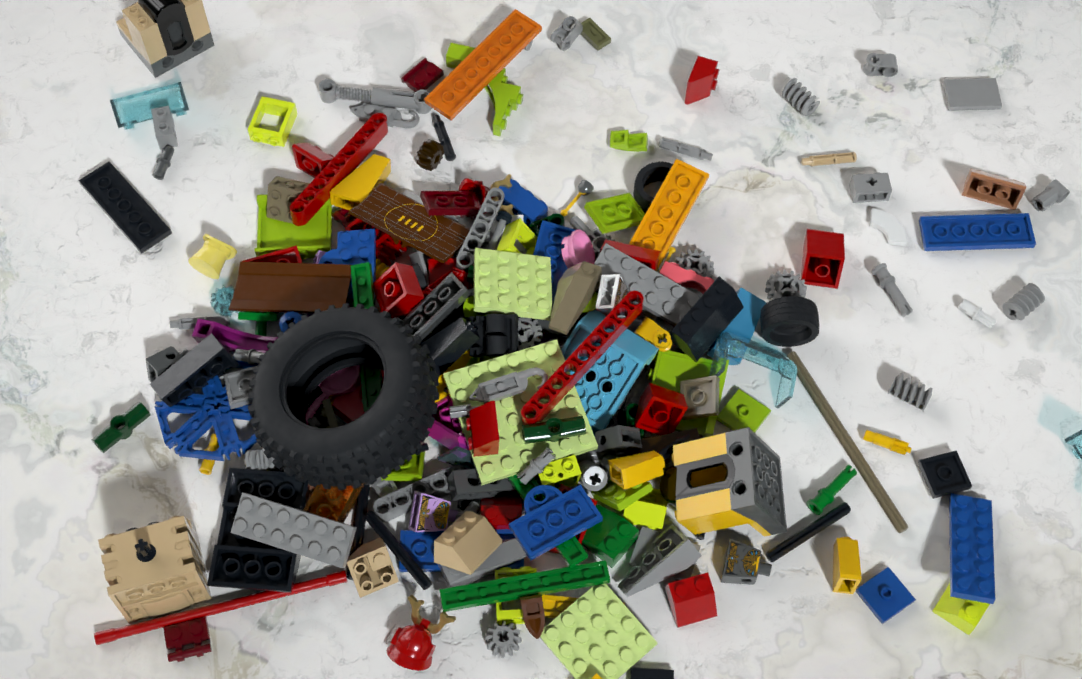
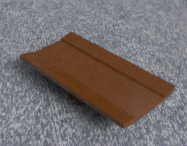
[229,261,352,313]

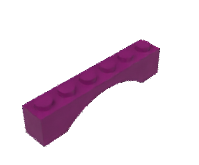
[192,318,278,353]

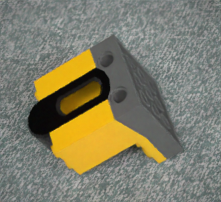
[659,427,787,537]

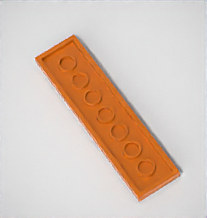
[424,9,542,121]

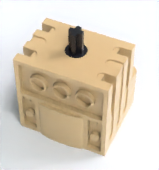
[98,516,212,623]

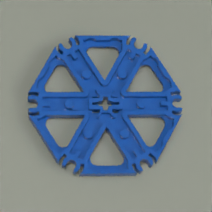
[154,356,258,461]

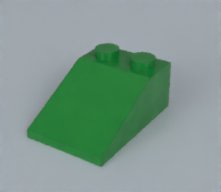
[581,504,639,568]

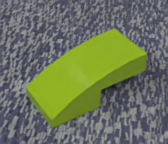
[610,130,648,152]

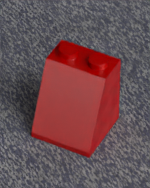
[801,229,845,289]

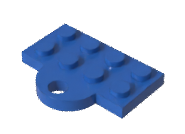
[319,229,376,302]
[509,485,603,561]

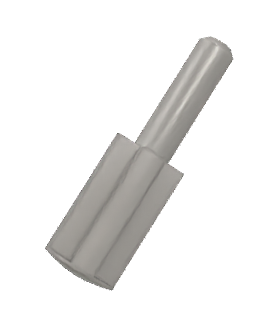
[449,404,479,418]

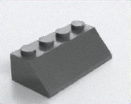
[402,272,472,343]

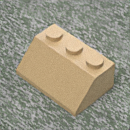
[434,511,502,575]

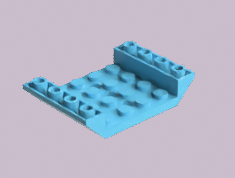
[561,309,659,436]

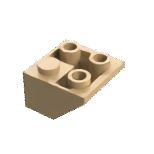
[347,537,399,598]

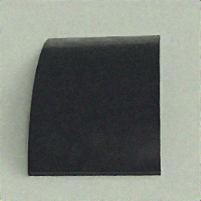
[207,468,310,593]

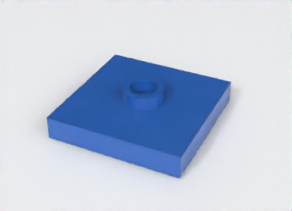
[855,567,916,624]

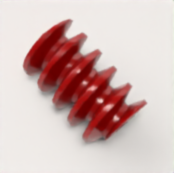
[376,236,411,266]

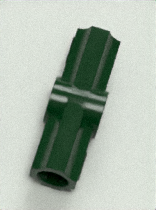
[91,402,151,453]
[522,416,586,444]

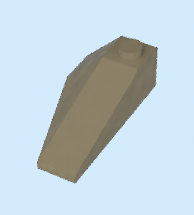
[549,261,602,335]

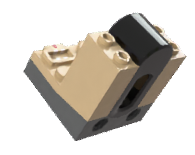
[116,0,215,78]

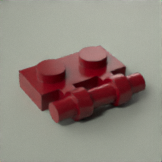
[163,617,212,662]

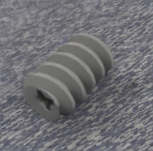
[782,78,820,116]
[1002,283,1045,320]
[888,373,933,411]
[578,460,608,491]

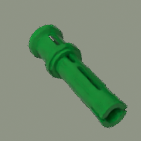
[807,465,857,515]

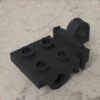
[451,314,518,357]

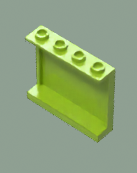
[255,194,332,260]
[648,350,729,438]

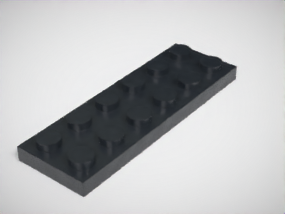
[78,161,172,254]

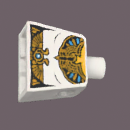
[596,274,629,317]

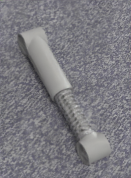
[319,79,432,114]

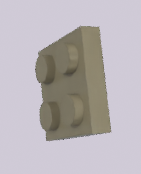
[680,375,720,420]

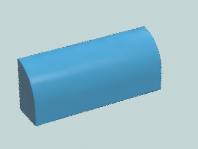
[706,288,767,365]

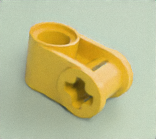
[634,317,672,352]

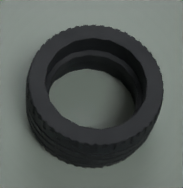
[633,161,673,214]
[760,296,820,347]

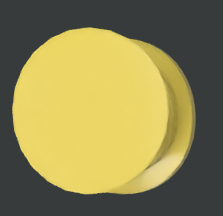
[188,234,237,279]

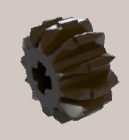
[415,139,444,171]

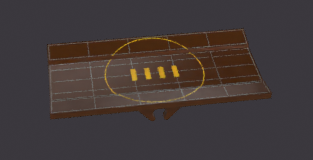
[349,182,470,263]

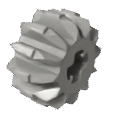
[244,449,277,470]
[485,621,522,658]

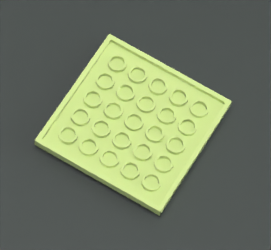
[443,339,598,486]

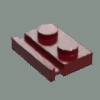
[401,58,444,92]

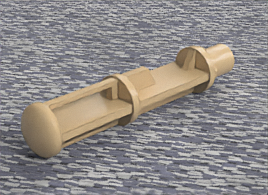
[801,152,857,167]

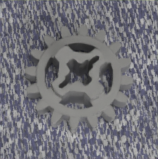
[676,249,714,289]
[765,270,807,300]
[518,317,543,351]

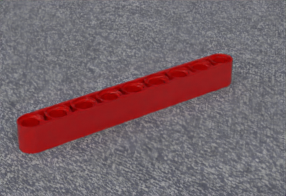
[290,113,388,226]
[521,291,644,425]

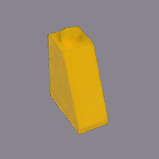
[608,451,665,489]
[833,536,861,594]

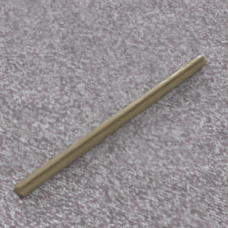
[786,351,908,533]

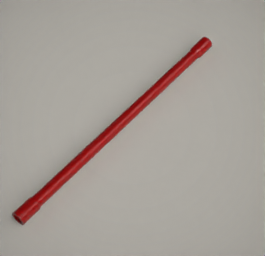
[94,570,348,645]

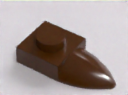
[520,594,545,639]

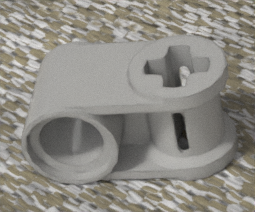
[550,16,583,51]
[863,53,898,77]

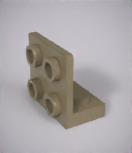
[267,176,309,224]

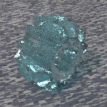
[210,285,238,317]

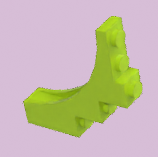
[446,43,523,136]

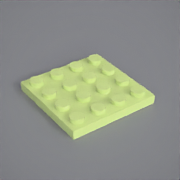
[474,248,552,321]
[540,584,658,679]

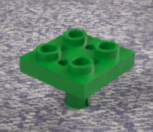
[238,311,284,336]

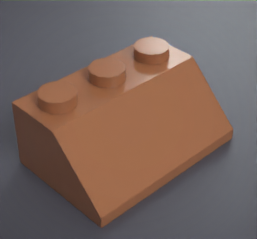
[962,168,1026,210]

